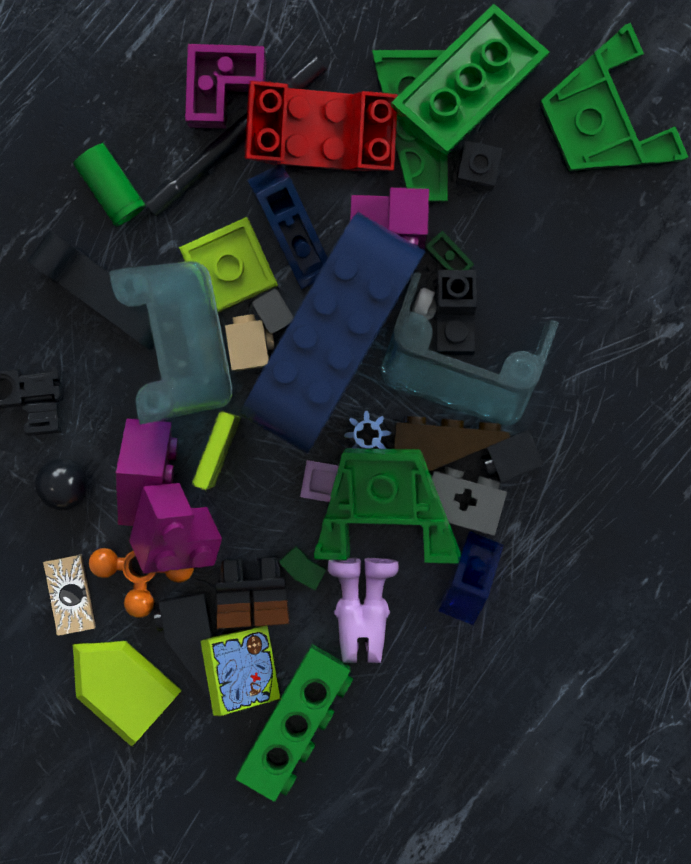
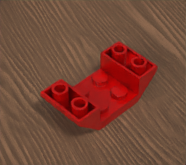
[245,80,398,171]

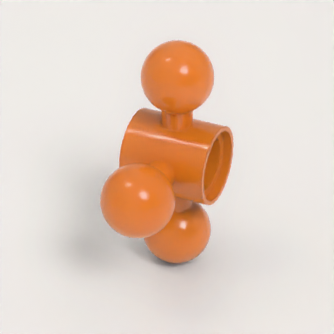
[89,548,194,618]

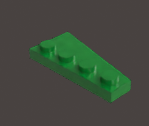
[372,50,448,202]

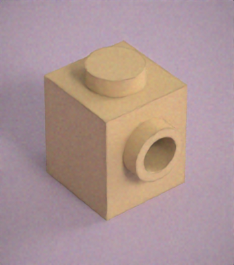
[225,314,275,372]

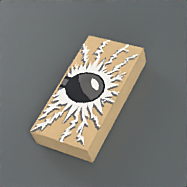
[43,554,96,636]

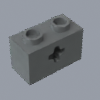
[431,466,507,536]

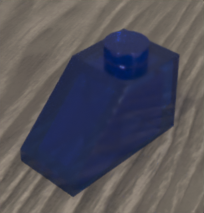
[439,531,504,625]

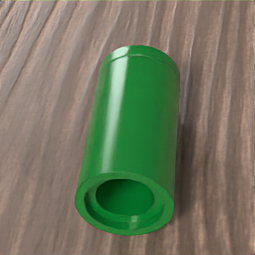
[73,143,146,227]

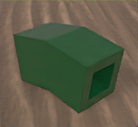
[279,545,327,590]

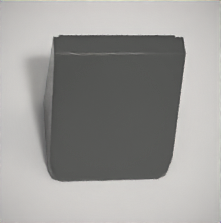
[252,289,294,334]

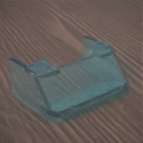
[380,272,559,426]

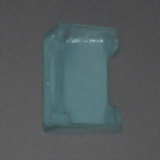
[109,261,233,425]

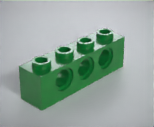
[236,644,353,802]

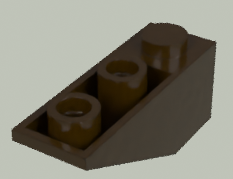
[393,416,510,471]

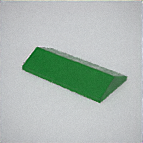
[391,4,550,155]

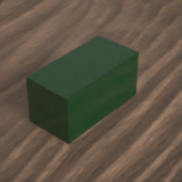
[424,231,474,270]

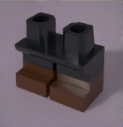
[216,556,290,629]

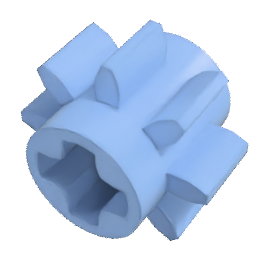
[344,411,391,449]

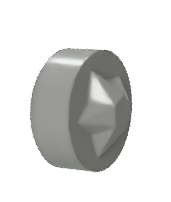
[408,287,437,327]

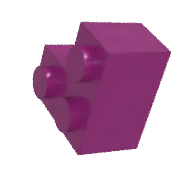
[185,44,266,129]
[350,188,429,250]
[116,419,178,526]
[129,483,222,573]

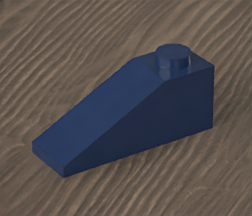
[247,165,328,289]

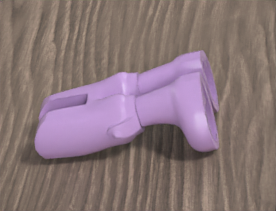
[328,558,399,663]

